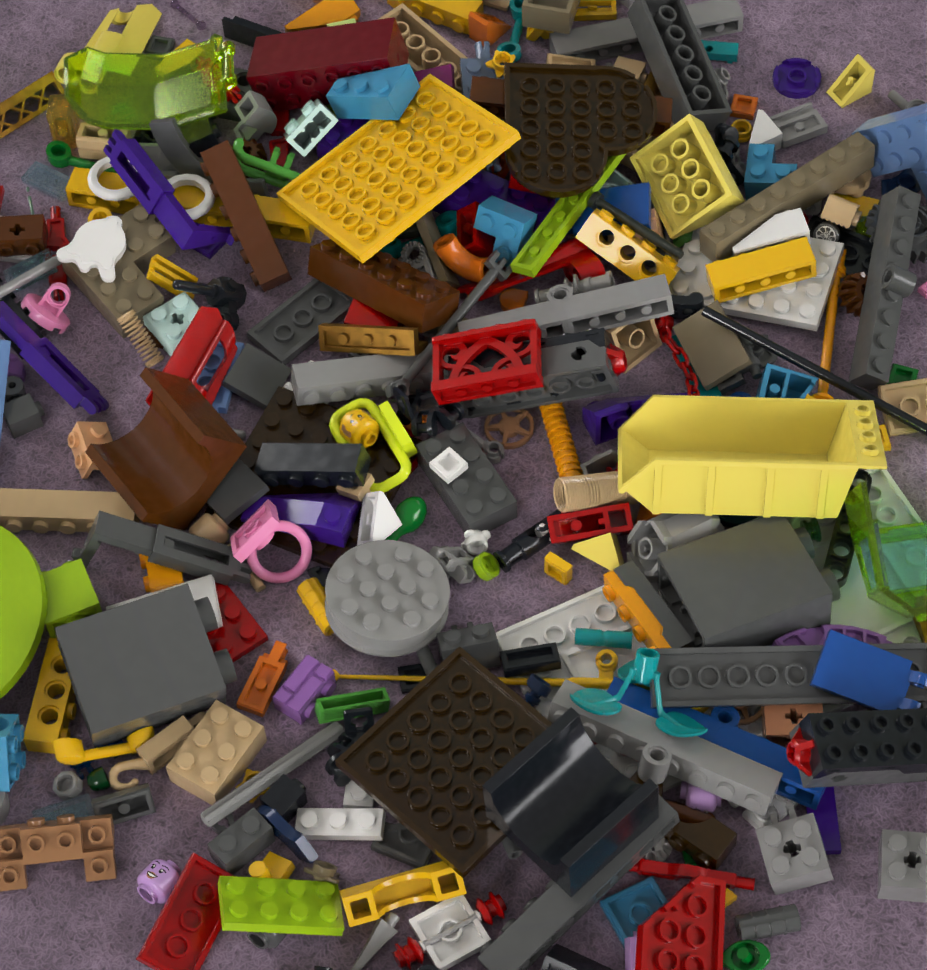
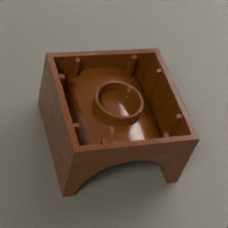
[85,367,247,530]

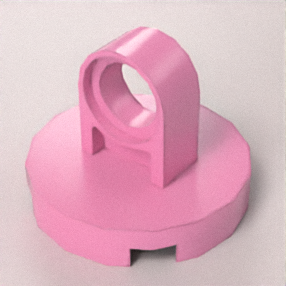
[21,282,71,334]

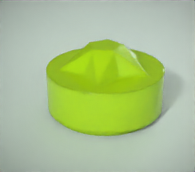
[473,552,500,581]

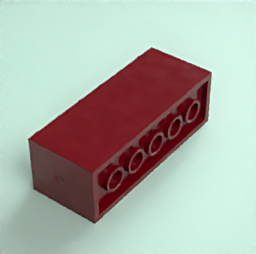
[246,17,409,111]

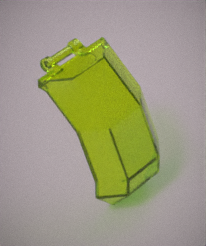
[64,34,237,130]

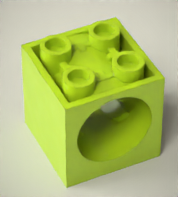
[42,558,102,638]

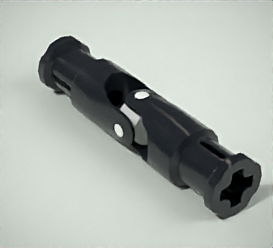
[493,505,593,573]

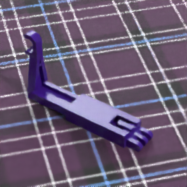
[103,129,235,250]
[0,301,109,415]

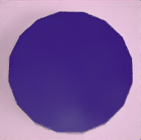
[772,58,822,99]

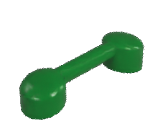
[46,140,117,173]

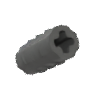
[734,904,801,941]

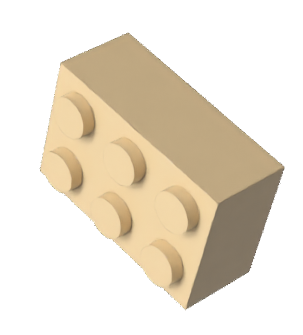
[166,700,267,805]

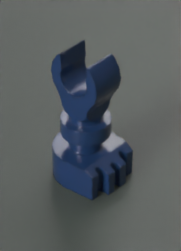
[524,673,553,708]

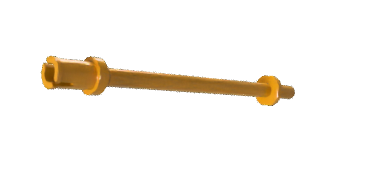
[811,249,846,399]

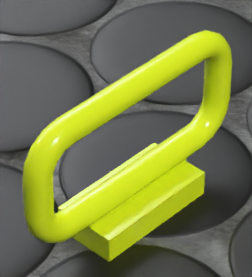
[329,398,418,493]

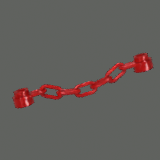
[654,315,700,396]

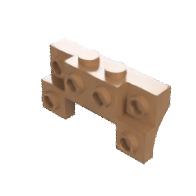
[0,814,117,891]

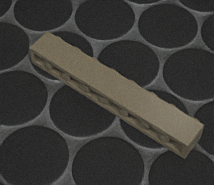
[699,132,875,262]

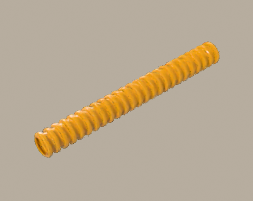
[539,402,583,477]

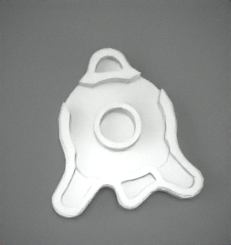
[56,216,126,283]

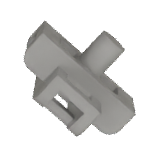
[429,546,476,584]

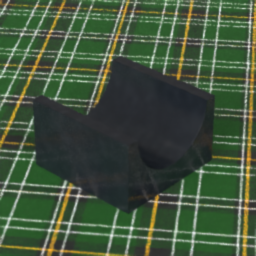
[482,707,659,897]

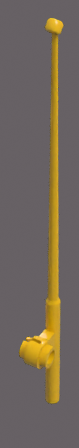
[333,649,650,691]

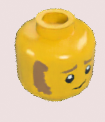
[339,409,380,448]

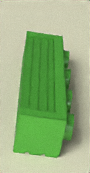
[315,687,390,724]

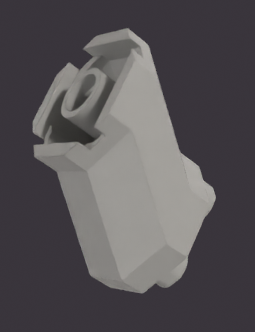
[627,513,724,577]

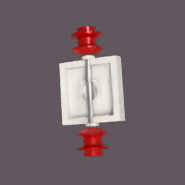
[392,891,507,970]

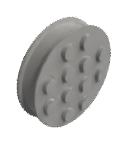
[325,540,450,657]

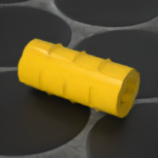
[296,577,334,636]

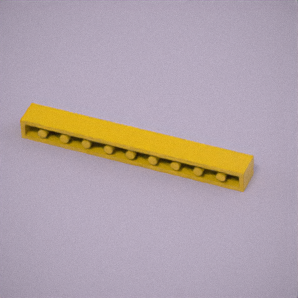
[65,167,315,243]

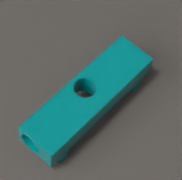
[701,40,739,64]

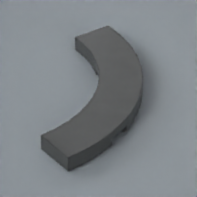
[149,117,270,197]

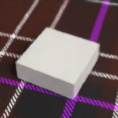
[429,446,468,484]

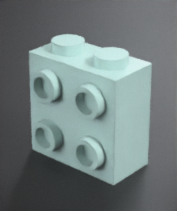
[283,98,339,157]

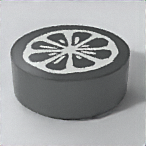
[813,221,840,242]

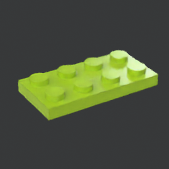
[218,876,345,936]

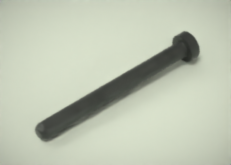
[588,191,684,259]

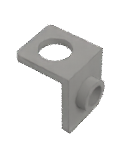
[580,449,618,480]

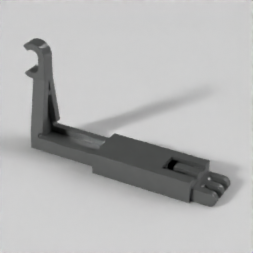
[67,510,252,586]

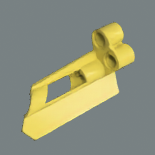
[54,4,162,96]

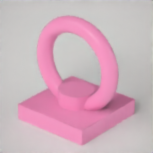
[230,499,312,584]

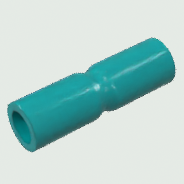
[575,628,633,649]

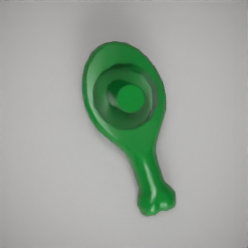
[385,496,427,541]
[723,940,771,970]

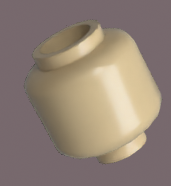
[189,513,230,544]

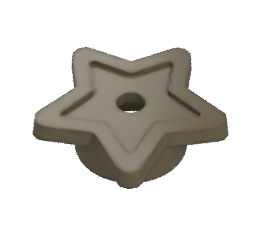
[304,860,340,884]

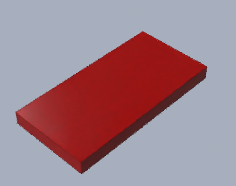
[136,852,234,970]

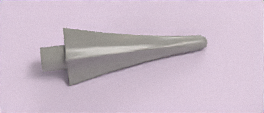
[351,912,400,970]

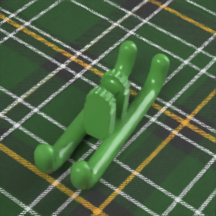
[233,138,301,189]

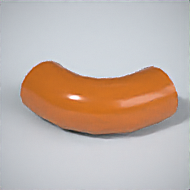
[432,233,496,283]

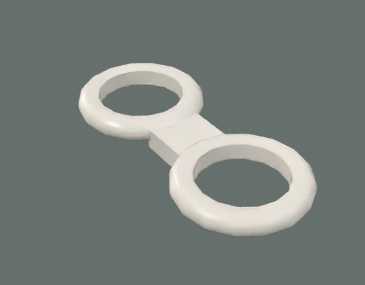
[87,156,216,220]

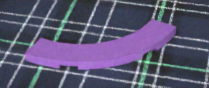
[772,624,893,646]

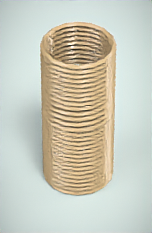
[553,471,639,513]

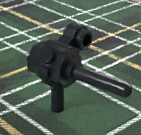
[172,276,247,331]

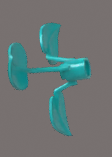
[570,648,708,737]

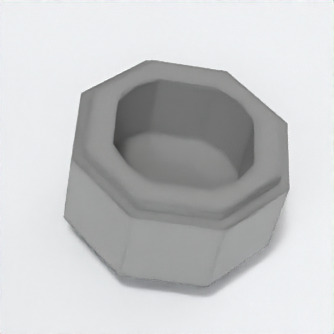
[53,770,83,801]

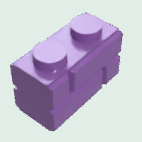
[272,655,336,725]

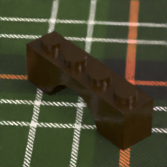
[630,771,737,870]

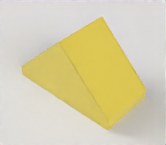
[826,54,875,108]
[571,532,624,571]

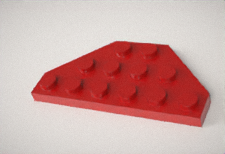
[635,875,726,970]

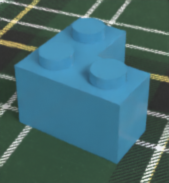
[744,144,798,200]
[473,195,537,267]

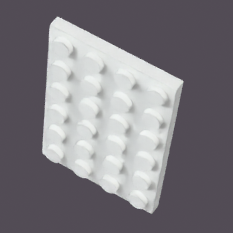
[669,225,844,331]

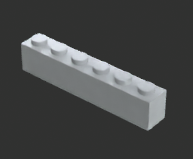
[291,353,450,406]

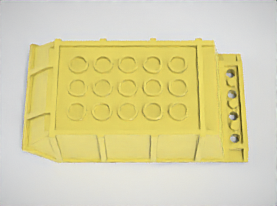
[618,395,888,519]

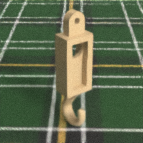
[108,712,206,791]

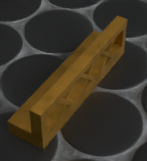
[0,71,68,139]
[318,323,428,356]

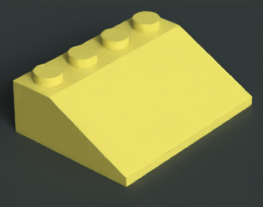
[630,114,745,239]

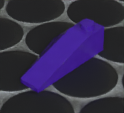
[582,392,693,446]
[241,493,362,548]

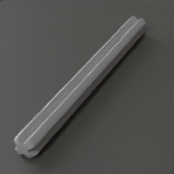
[200,721,344,827]

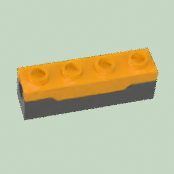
[602,560,694,648]

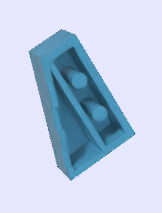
[326,63,421,120]
[755,363,818,399]

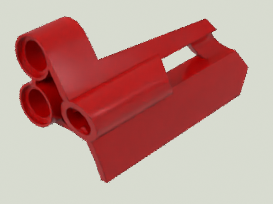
[457,238,605,302]
[145,306,238,406]

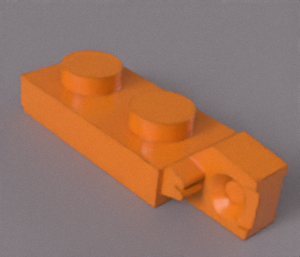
[236,640,288,717]

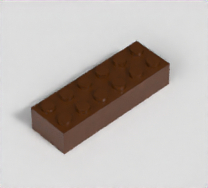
[307,239,460,333]

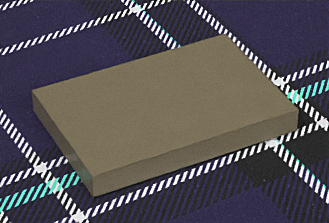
[672,300,753,391]

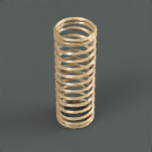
[117,309,164,368]

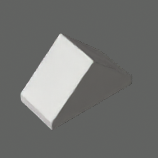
[747,109,783,157]
[357,491,403,546]

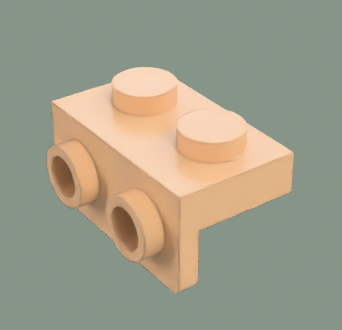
[68,421,113,479]

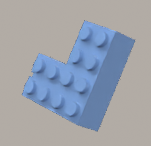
[852,103,927,200]

